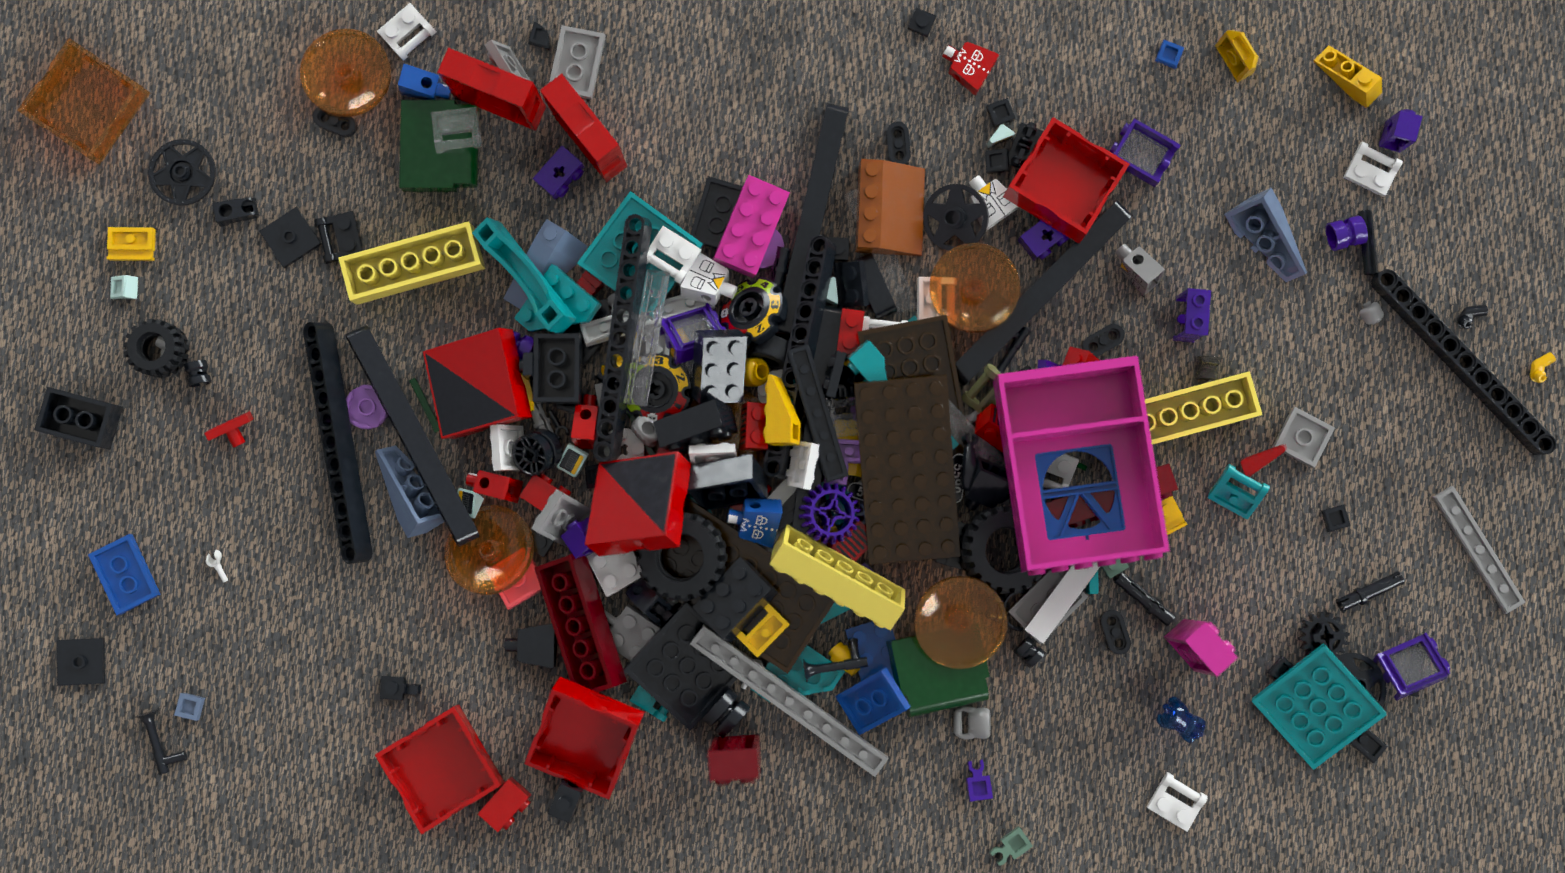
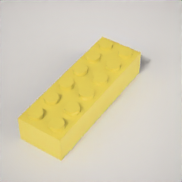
[338,221,485,305]
[1145,371,1262,445]
[769,524,905,631]

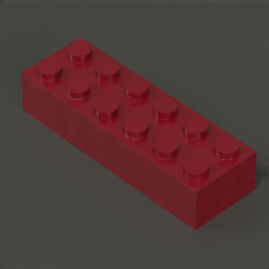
[1046,463,1178,528]
[534,554,627,692]
[708,734,761,785]

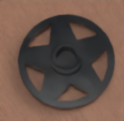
[148,139,216,206]
[923,184,989,251]
[1338,653,1387,707]

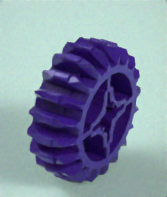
[799,482,860,544]

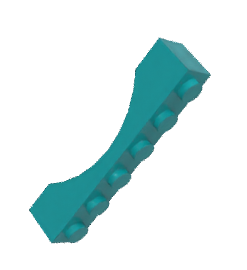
[472,217,577,333]
[847,340,959,450]

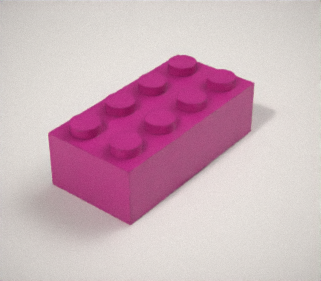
[713,175,790,278]
[1164,619,1238,677]

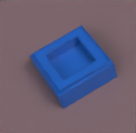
[1155,40,1184,69]

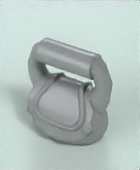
[631,416,658,447]
[953,706,991,740]

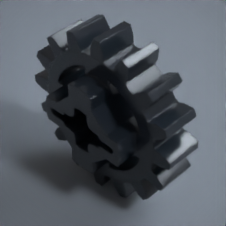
[1297,612,1350,658]

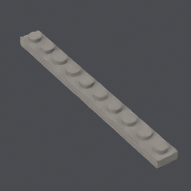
[690,624,888,777]

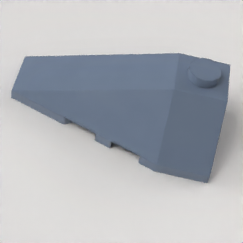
[1224,188,1307,282]
[503,219,588,309]
[375,445,444,538]

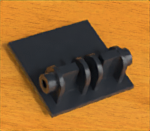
[1009,122,1044,169]

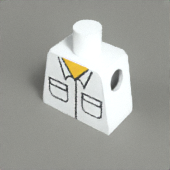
[969,175,1019,231]
[680,253,737,305]

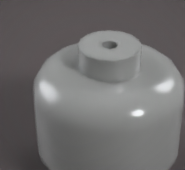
[1359,301,1384,325]

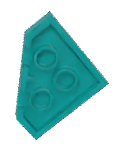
[514,264,602,332]
[751,645,845,702]

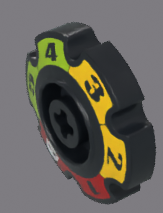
[719,277,788,347]
[627,353,692,421]

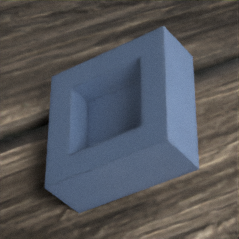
[174,692,205,721]

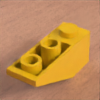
[1314,46,1382,108]
[763,374,801,446]

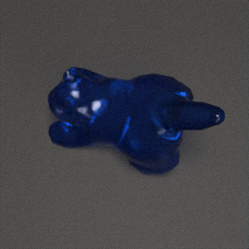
[1156,697,1206,743]

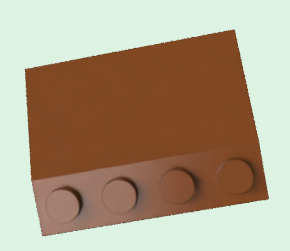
[855,159,925,256]

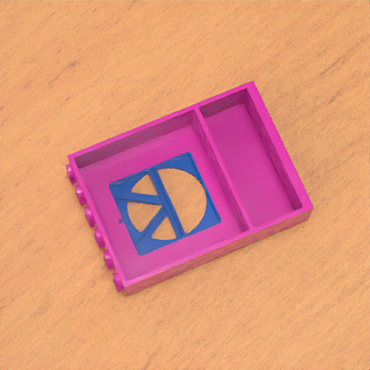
[993,356,1169,576]

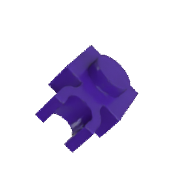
[966,760,993,802]

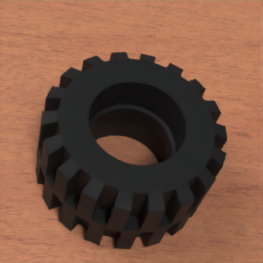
[123,319,190,378]

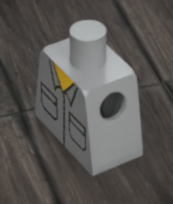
[1115,244,1165,296]

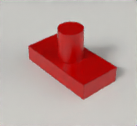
[204,411,254,448]

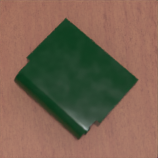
[399,100,479,192]
[886,623,990,718]

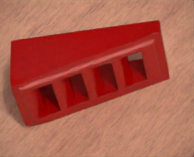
[1240,444,1287,477]

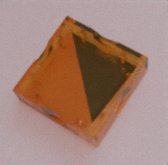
[17,38,150,165]

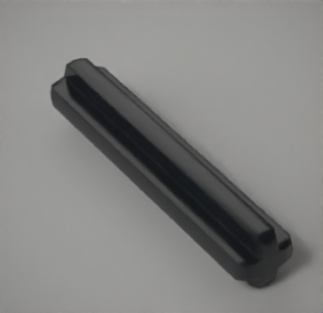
[1358,210,1378,276]

